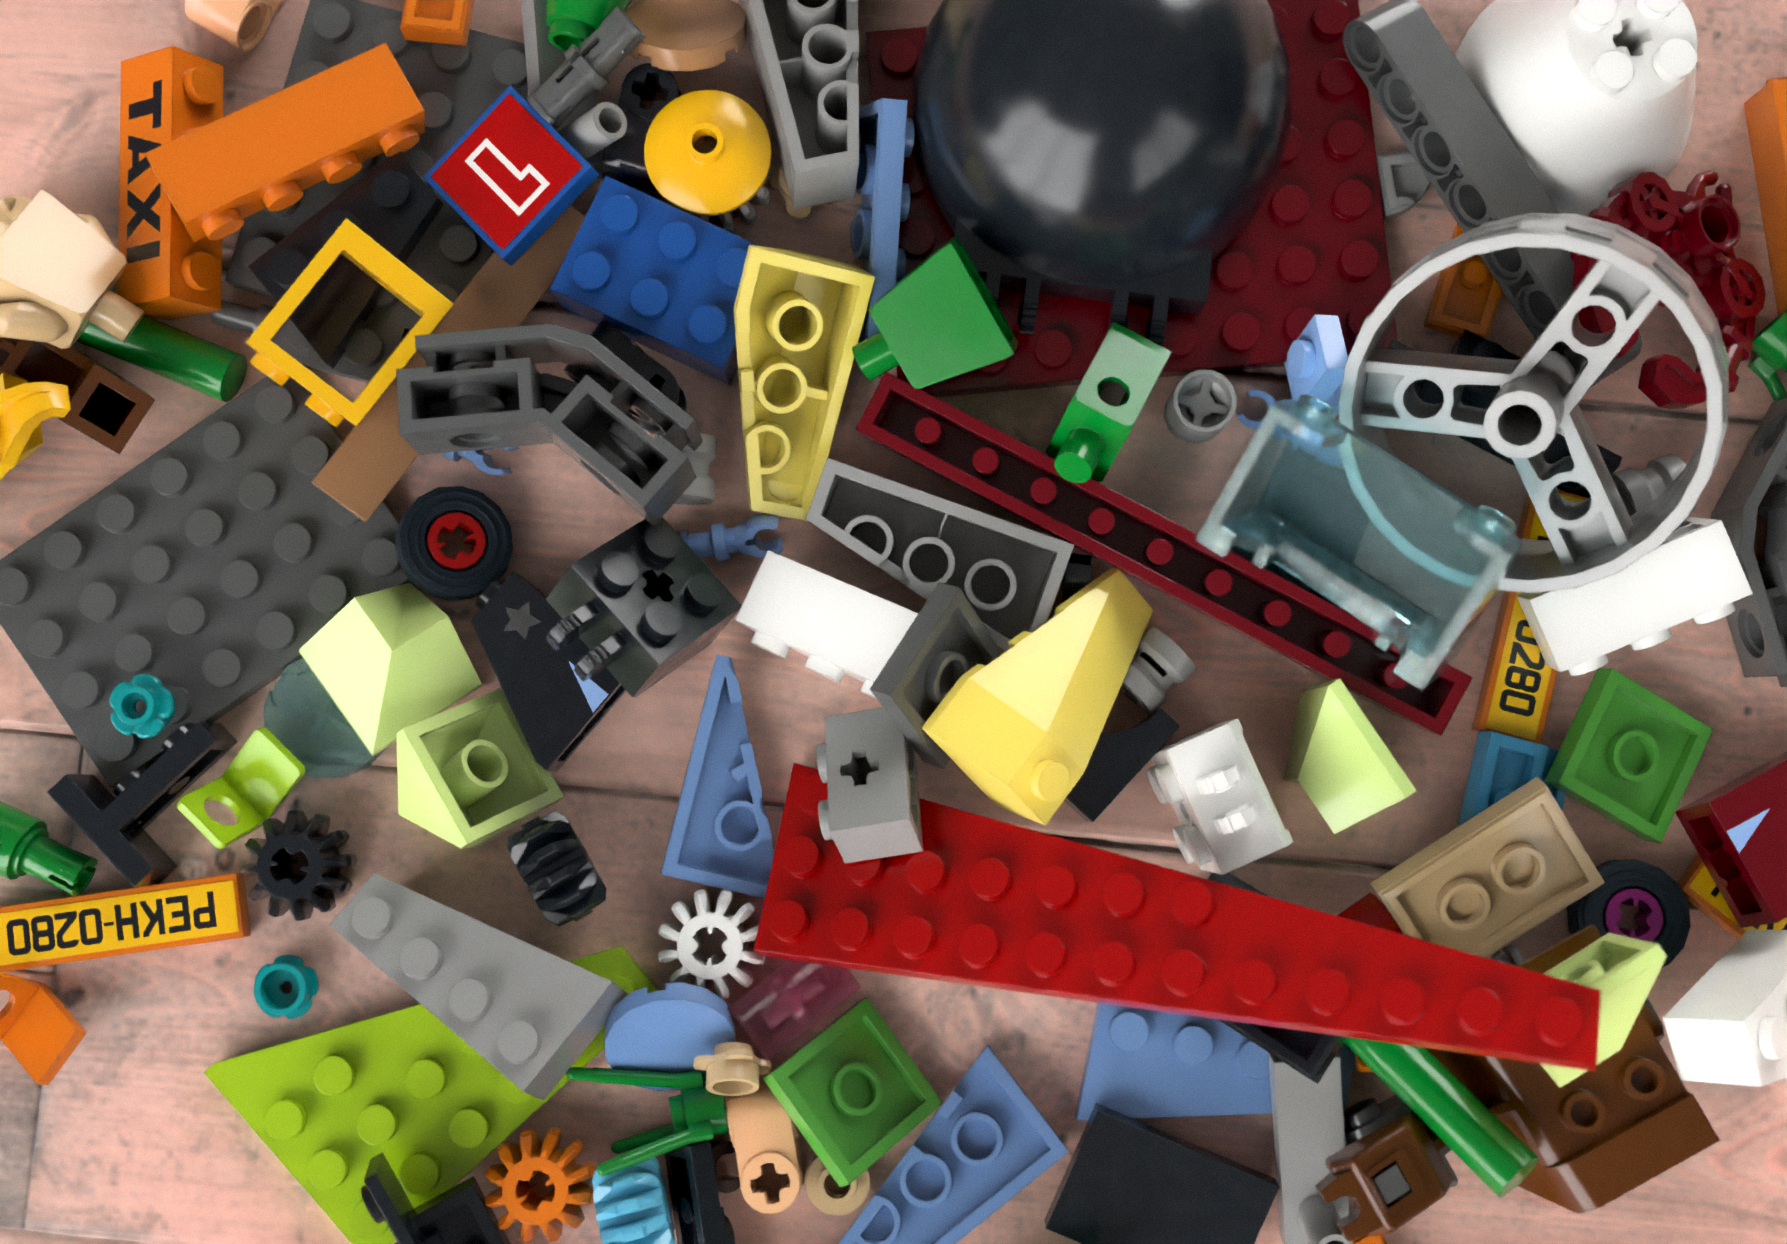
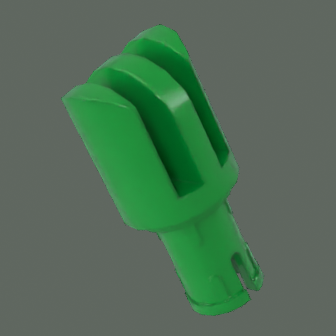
[0,801,97,896]

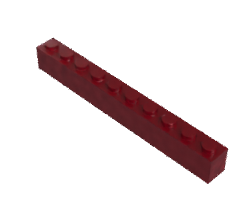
[856,371,1473,736]

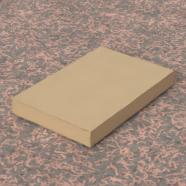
[1370,777,1605,958]

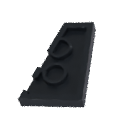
[248,151,444,369]

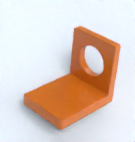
[0,972,86,1086]

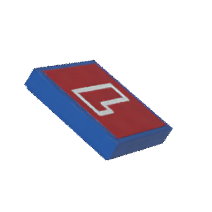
[423,85,600,266]

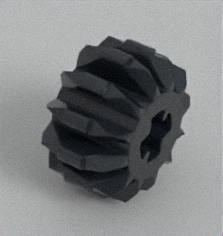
[239,810,358,921]
[507,811,607,927]

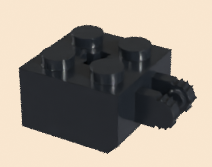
[546,517,742,698]

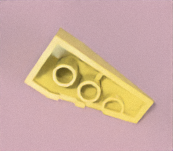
[733,245,875,522]
[921,568,1154,826]

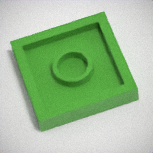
[1544,668,1713,843]
[762,997,943,1187]

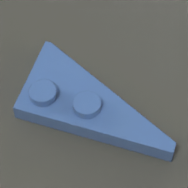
[660,654,774,899]

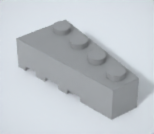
[738,0,859,209]
[806,458,1074,651]
[329,873,628,1101]

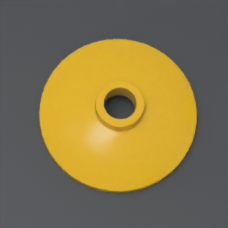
[644,90,772,216]

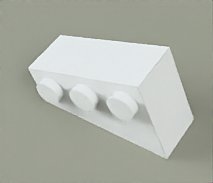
[1516,516,1753,676]
[735,550,918,699]
[1663,929,1787,1086]

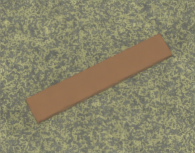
[311,205,585,522]

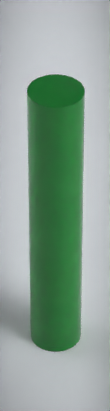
[77,315,247,402]
[1344,1037,1539,1198]

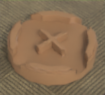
[625,0,747,71]

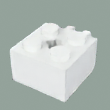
[1146,718,1294,875]

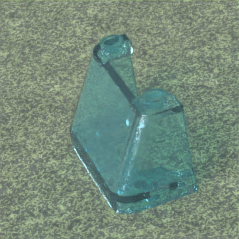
[1195,394,1522,691]

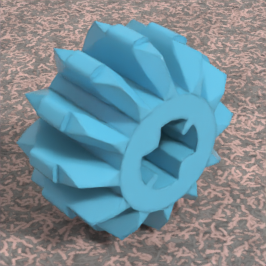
[592,1158,676,1244]

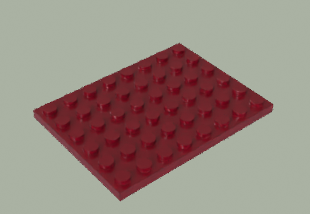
[866,0,1398,397]

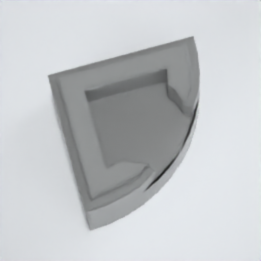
[1376,151,1431,221]

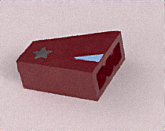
[1675,752,1787,928]

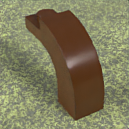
[0,337,155,454]

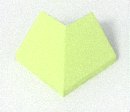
[299,582,482,756]
[1284,678,1417,834]
[396,688,564,848]
[1539,933,1667,1088]

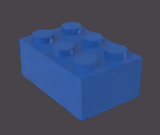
[550,176,759,385]

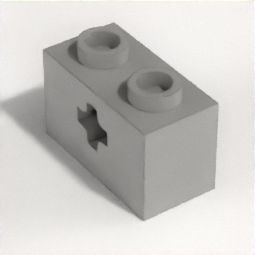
[816,707,923,863]

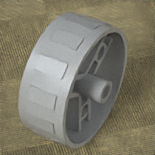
[1338,213,1730,593]

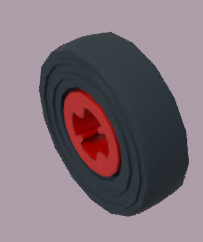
[395,486,513,601]

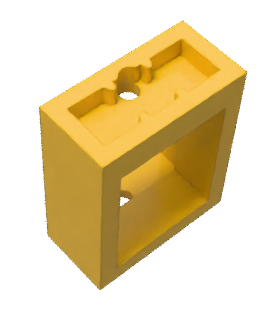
[246,218,454,428]

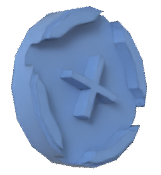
[605,982,735,1091]

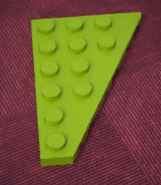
[204,945,662,1244]

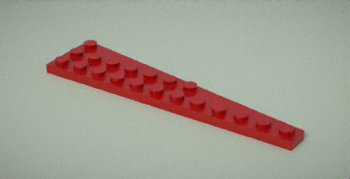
[753,763,1601,1071]

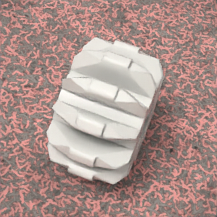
[658,889,766,999]

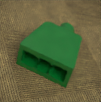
[852,235,1018,389]
[1045,322,1171,483]

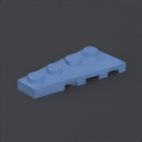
[850,98,914,360]
[838,1045,1069,1244]

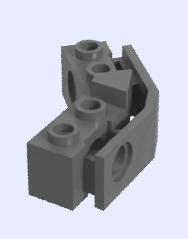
[396,324,703,525]
[1710,397,1787,687]

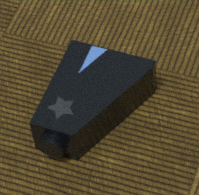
[471,572,626,771]

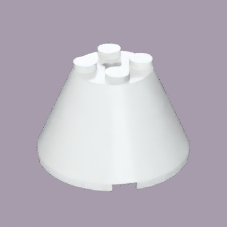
[1455,0,1698,217]

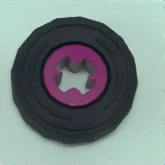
[1567,859,1691,968]

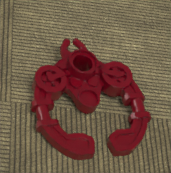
[1570,170,1766,409]

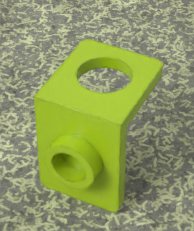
[176,727,306,849]

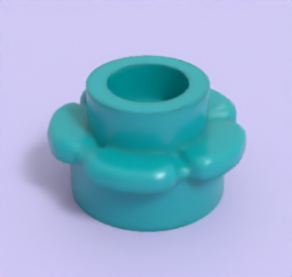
[109,674,175,738]
[254,955,319,1019]

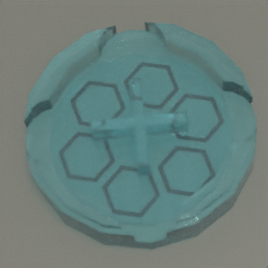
[264,658,386,778]

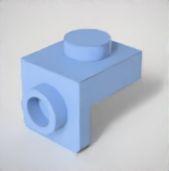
[1284,314,1348,413]

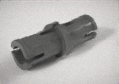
[527,6,646,129]

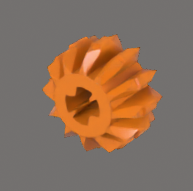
[485,1127,597,1243]

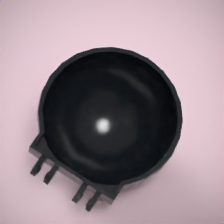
[912,0,1292,346]

